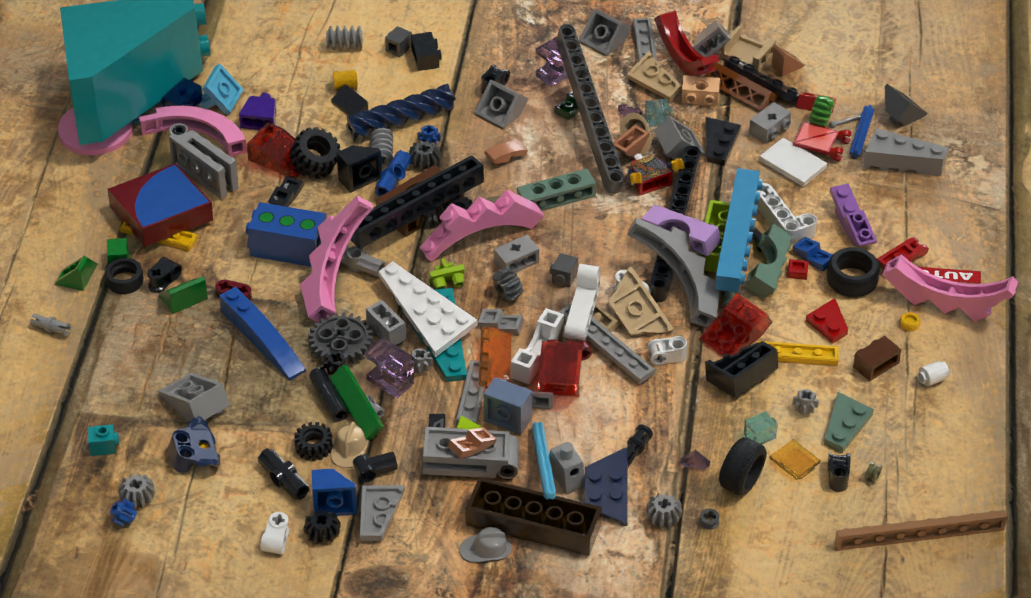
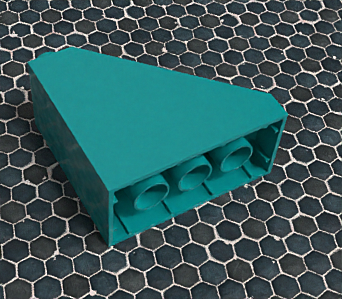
[60,0,211,145]

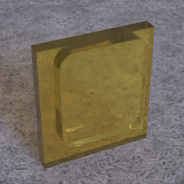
[769,439,820,480]

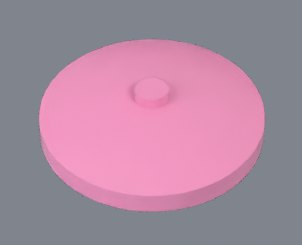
[58,108,133,155]

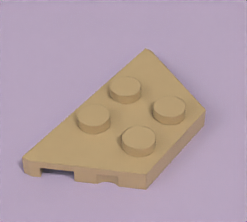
[608,266,674,336]

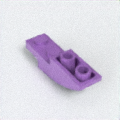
[829,183,877,247]

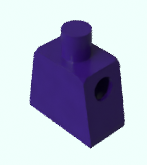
[239,92,276,132]

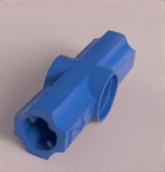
[374,150,411,197]

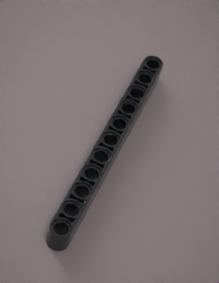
[650,146,701,302]

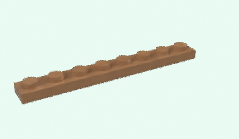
[834,510,1007,551]

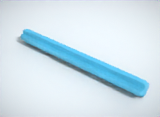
[532,422,556,500]

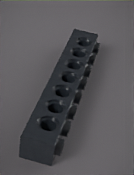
[350,155,484,249]

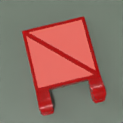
[793,122,852,161]

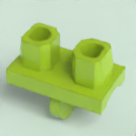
[428,258,465,289]

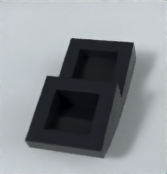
[268,176,304,207]

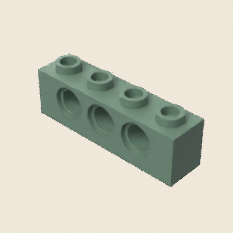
[517,168,596,211]

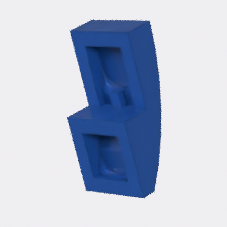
[792,237,833,271]

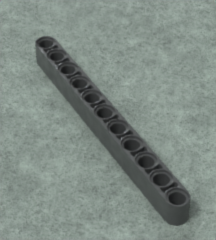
[556,24,624,194]

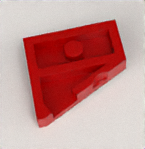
[806,299,848,343]

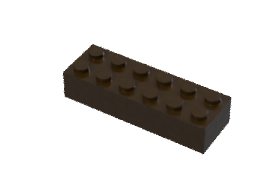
[465,477,602,556]

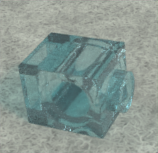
[645,99,673,127]

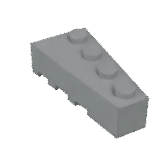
[863,128,949,176]

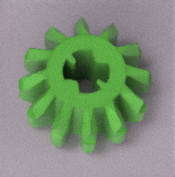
[809,95,834,127]

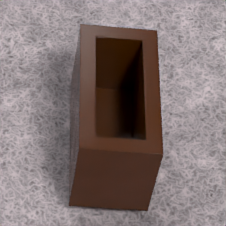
[853,335,902,381]

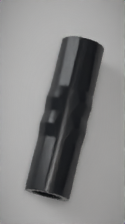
[309,367,349,422]

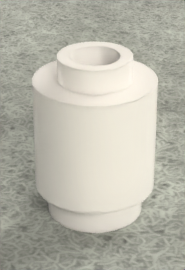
[917,361,950,387]

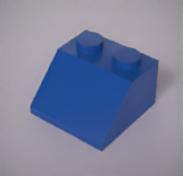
[312,469,357,516]

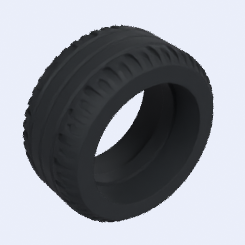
[827,247,880,297]
[719,437,767,496]

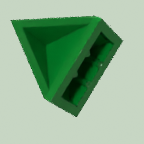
[55,255,98,291]

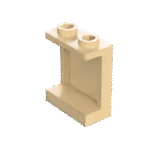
[720,26,777,72]

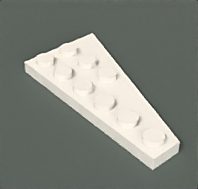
[379,261,478,357]

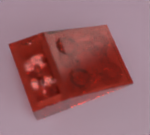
[247,122,313,179]
[699,293,773,356]

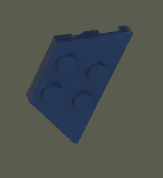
[584,448,628,526]

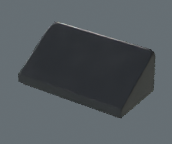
[331,84,369,116]

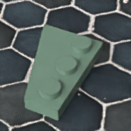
[824,392,874,453]

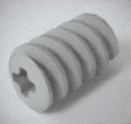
[326,26,362,48]
[370,128,393,169]

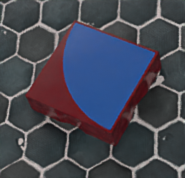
[107,163,213,247]

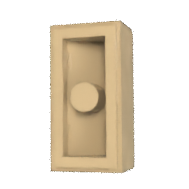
[592,302,622,332]

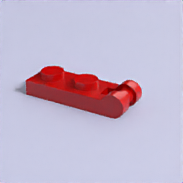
[877,237,929,270]

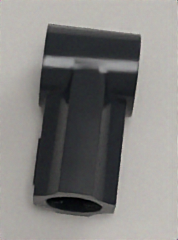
[353,452,398,483]

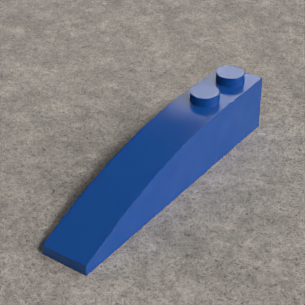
[219,287,306,381]

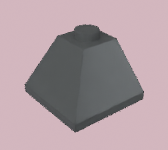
[885,84,928,126]

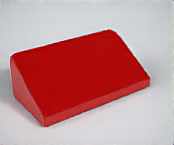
[796,92,836,114]

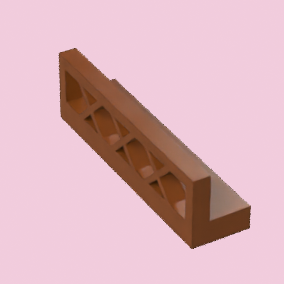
[705,62,778,111]

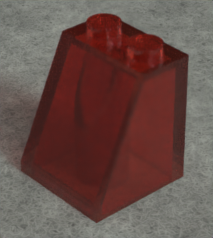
[538,339,583,397]

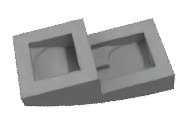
[478,309,524,335]

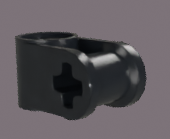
[481,64,510,94]
[147,257,182,293]
[828,452,851,492]

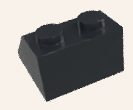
[337,145,382,193]

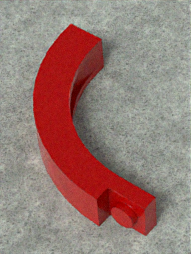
[654,11,719,76]

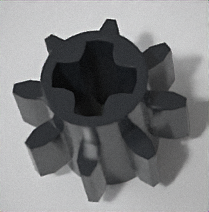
[322,350,348,375]

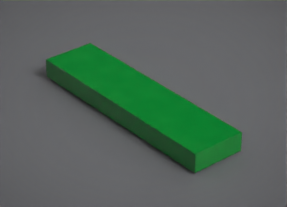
[330,364,384,440]

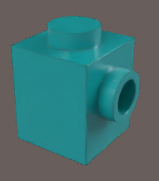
[88,424,120,456]

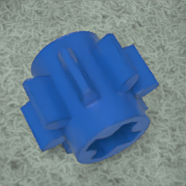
[417,125,441,146]
[110,499,137,527]

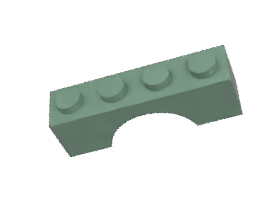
[745,223,792,299]

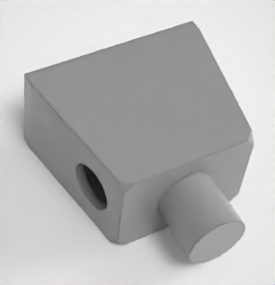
[693,20,731,57]
[549,442,585,495]

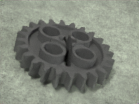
[308,312,374,365]

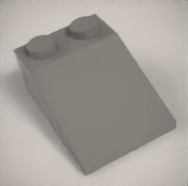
[158,373,230,421]

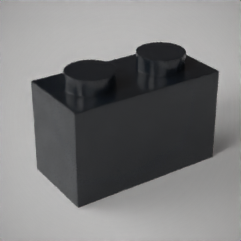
[411,32,442,71]

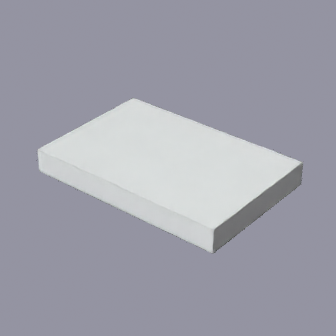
[759,138,827,187]

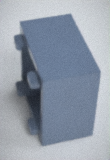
[484,377,532,435]

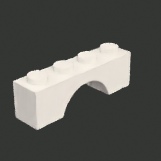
[511,308,564,384]

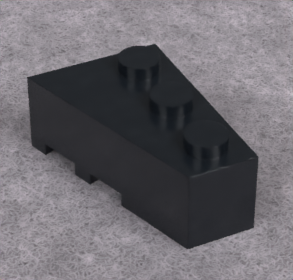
[705,341,778,398]

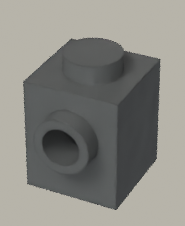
[385,26,412,57]
[549,253,578,287]

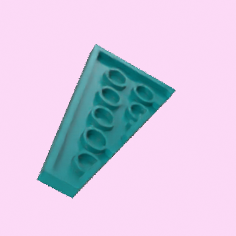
[394,288,467,382]

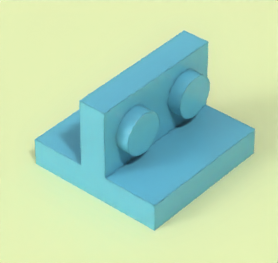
[199,64,244,115]

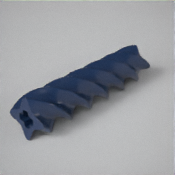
[346,84,456,141]

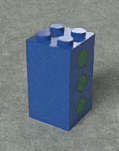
[246,202,327,267]

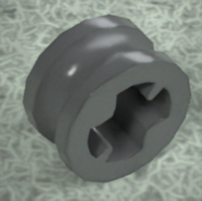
[700,509,719,529]

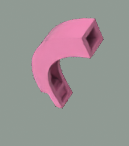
[139,106,247,157]

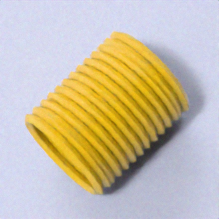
[333,69,358,91]

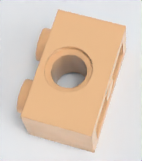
[681,75,720,106]

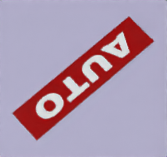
[919,267,981,284]

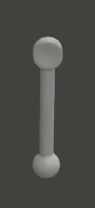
[829,113,862,128]

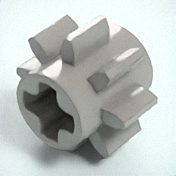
[407,348,433,373]
[793,389,819,415]

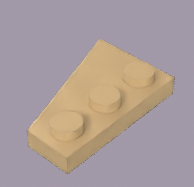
[627,51,681,101]

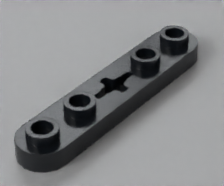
[723,56,799,103]

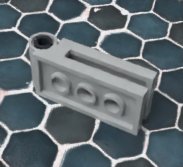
[169,123,239,200]
[422,427,519,479]

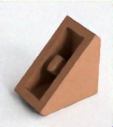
[771,44,805,76]
[613,124,650,157]

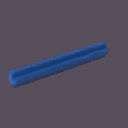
[849,105,874,158]

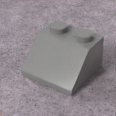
[579,9,631,55]
[474,80,529,128]
[654,116,705,159]

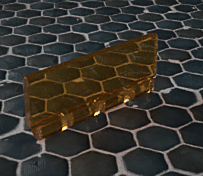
[478,327,512,389]

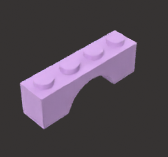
[641,204,721,256]

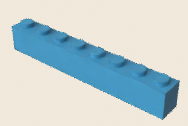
[715,168,763,293]

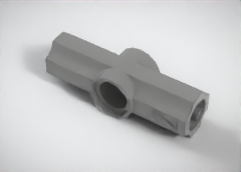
[340,246,386,277]

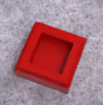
[787,259,809,280]

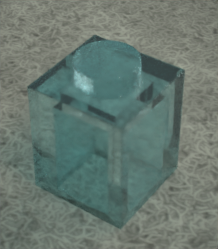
[744,411,778,444]

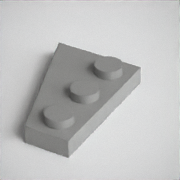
[360,485,405,541]

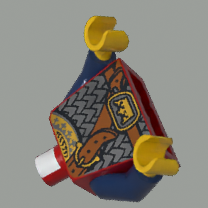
[626,154,685,196]

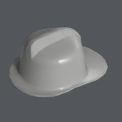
[460,527,512,563]

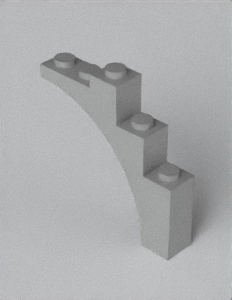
[627,218,720,329]

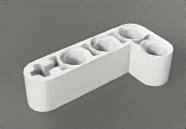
[755,183,817,245]
[564,264,600,341]

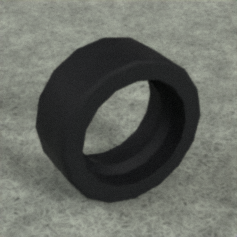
[105,258,144,294]

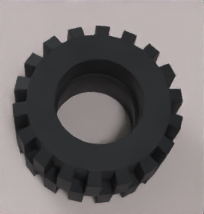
[289,127,341,179]

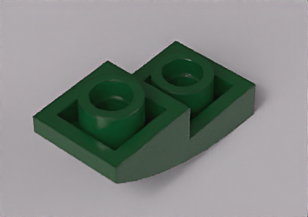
[554,91,579,120]

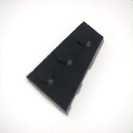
[705,117,741,166]

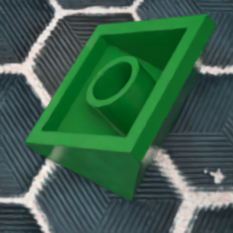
[159,276,208,314]

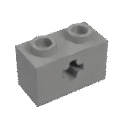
[749,102,791,144]
[494,235,539,273]
[366,300,406,348]

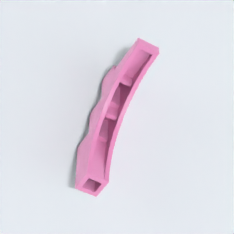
[420,190,544,262]
[300,196,373,323]
[882,255,1018,322]

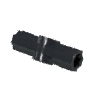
[258,448,310,500]

